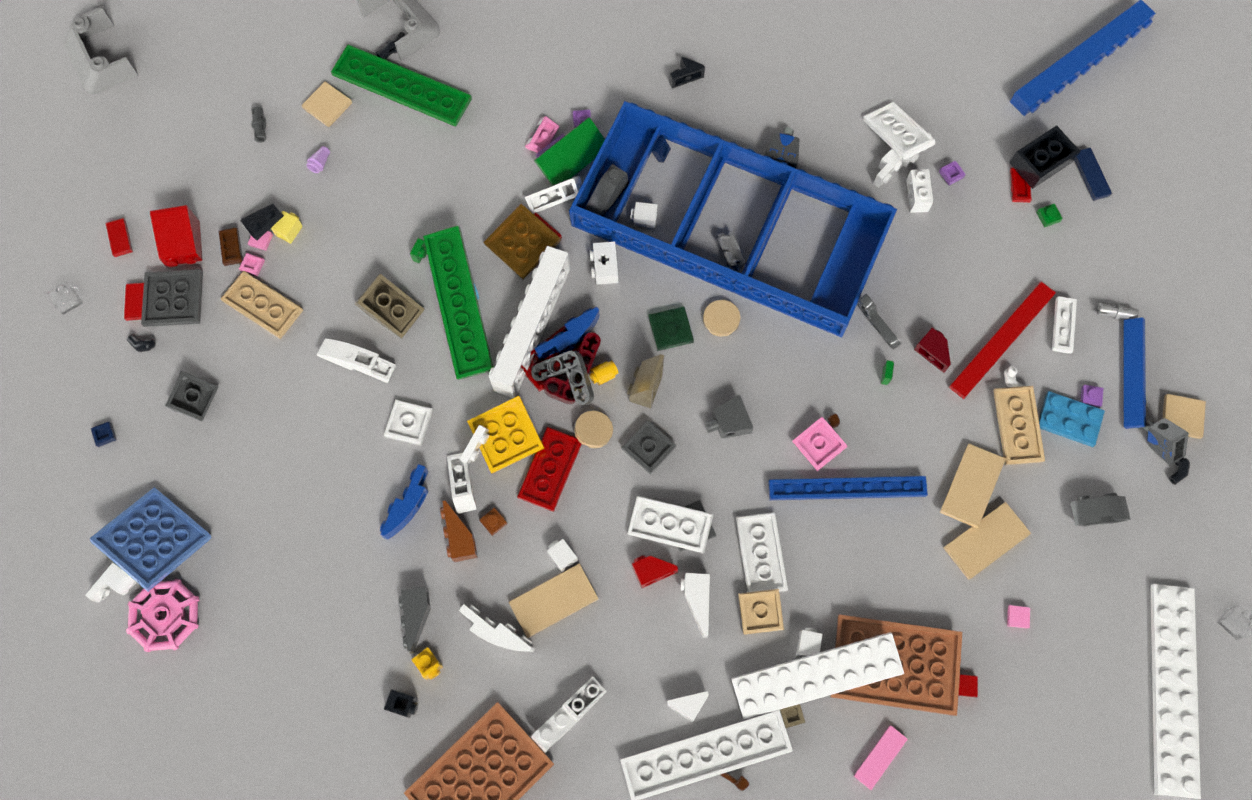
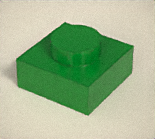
[1036,203,1063,228]
[410,238,427,264]

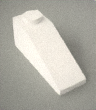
[525,175,582,214]
[447,453,477,514]
[680,573,710,638]

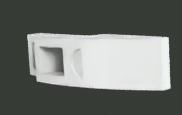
[873,133,931,188]
[317,338,396,383]
[459,604,535,652]
[531,677,607,753]

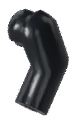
[127,334,156,352]
[1169,458,1190,485]

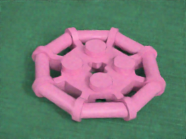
[126,579,200,652]

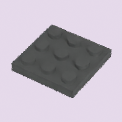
[141,269,203,327]

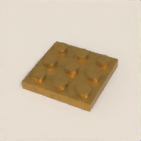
[483,204,561,279]

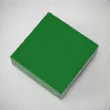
[881,360,894,385]

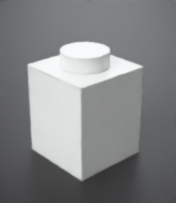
[630,202,658,229]
[547,539,578,573]
[796,628,822,658]

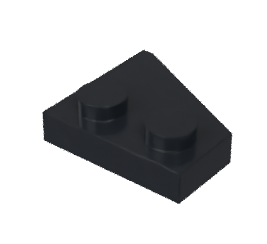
[240,203,284,241]

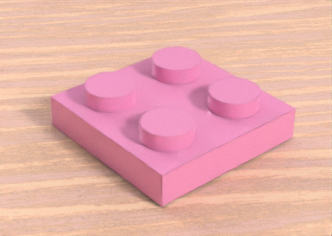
[792,417,848,472]

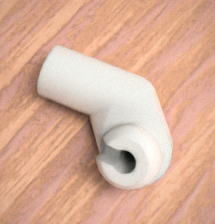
[1004,366,1024,388]

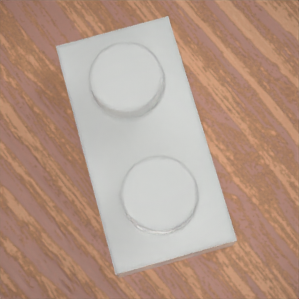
[460,425,489,464]

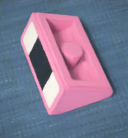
[525,116,560,153]

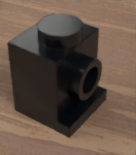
[384,689,419,718]

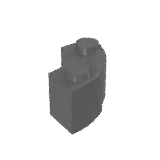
[1070,493,1131,527]

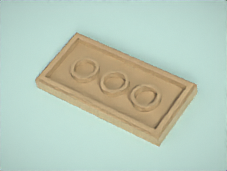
[221,271,303,339]
[993,386,1045,465]
[940,443,1006,529]
[944,502,1032,580]
[509,563,599,638]

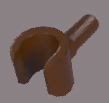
[827,414,840,428]
[720,773,749,791]

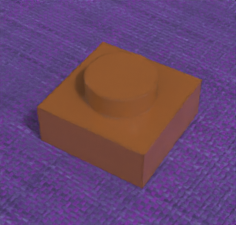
[479,507,507,536]

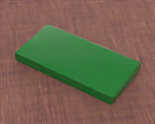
[534,117,605,186]

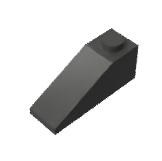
[585,164,629,217]

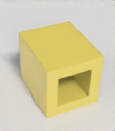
[271,211,303,244]

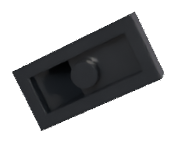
[669,57,705,89]

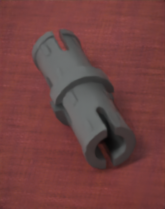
[251,107,266,143]

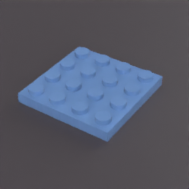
[90,487,211,592]

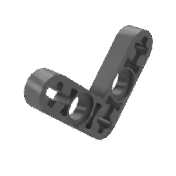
[858,294,901,350]
[531,351,594,405]

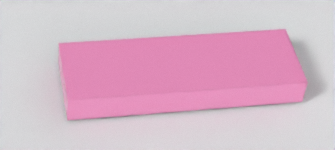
[853,725,908,790]

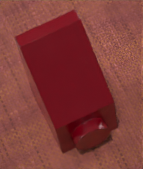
[914,328,951,373]

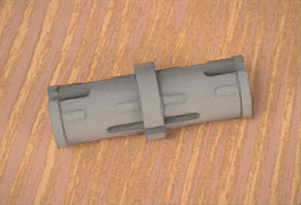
[1097,303,1139,319]

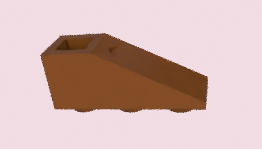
[440,501,478,562]

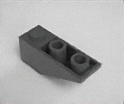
[399,586,431,653]

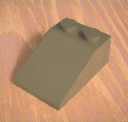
[355,274,425,339]
[627,354,665,409]

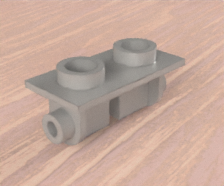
[717,231,746,271]

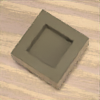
[780,704,806,728]

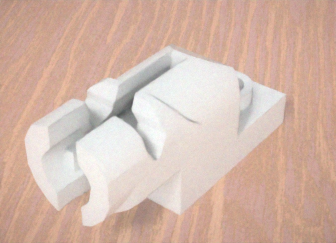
[85,563,137,602]

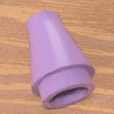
[306,146,330,173]

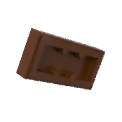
[218,227,243,266]

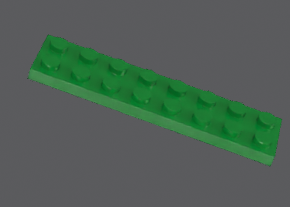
[331,45,472,127]
[423,226,494,380]

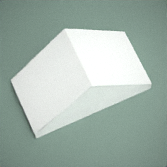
[667,691,709,722]

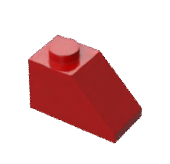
[632,555,678,589]

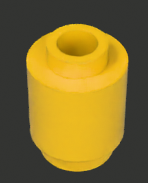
[589,360,619,386]

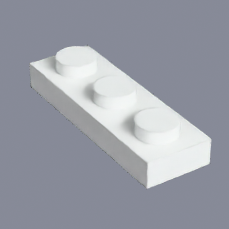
[1052,296,1077,354]

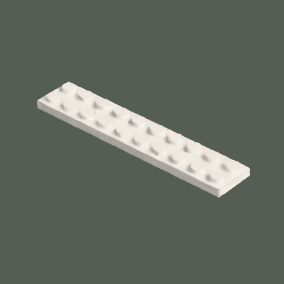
[1151,584,1201,799]

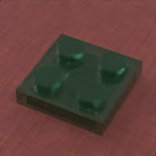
[648,307,694,351]

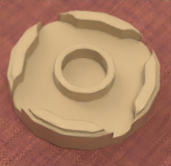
[703,300,741,337]
[574,411,613,449]

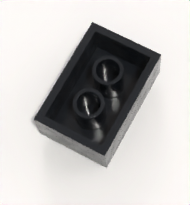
[1009,125,1081,189]

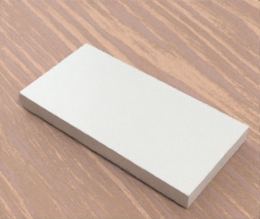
[863,102,935,160]
[627,496,713,553]
[735,512,788,592]

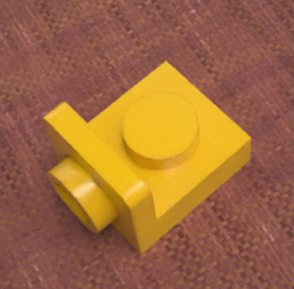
[411,647,443,680]

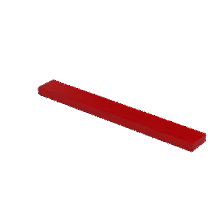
[949,281,1056,399]

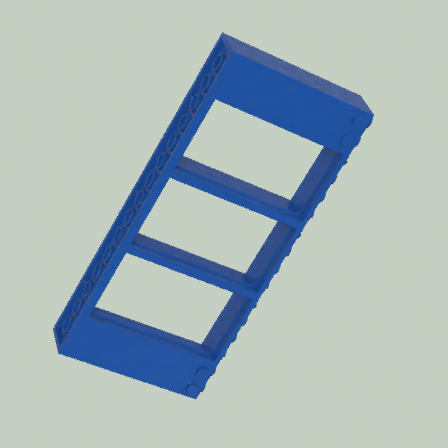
[569,101,897,338]

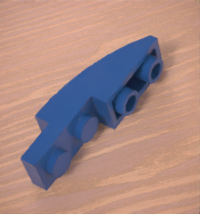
[535,307,600,361]
[380,464,429,540]

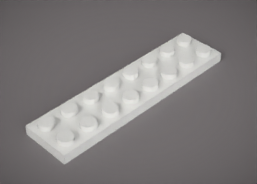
[731,632,904,720]
[620,710,793,800]

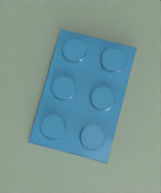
[1039,391,1105,447]

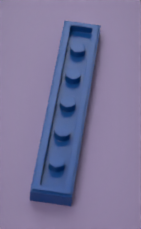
[1124,317,1146,429]

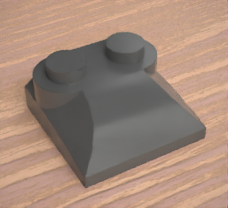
[165,371,219,421]

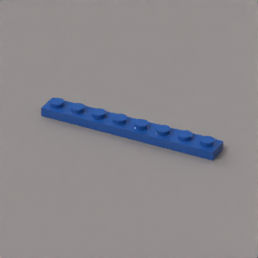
[768,476,928,501]

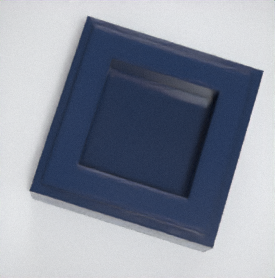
[652,137,671,163]
[90,421,117,447]

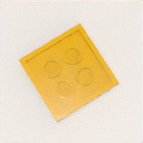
[467,396,545,474]

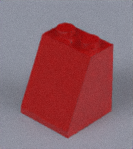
[150,205,203,267]

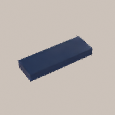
[1075,147,1112,201]

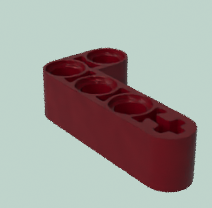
[544,332,601,405]

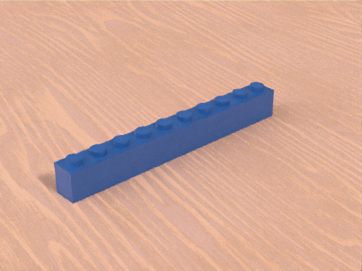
[1010,0,1156,116]

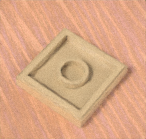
[301,82,352,127]
[1163,394,1206,439]
[738,589,784,635]

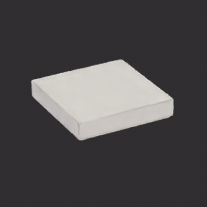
[384,400,433,446]

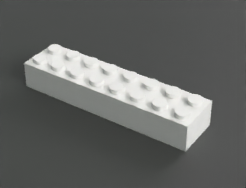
[489,246,570,398]

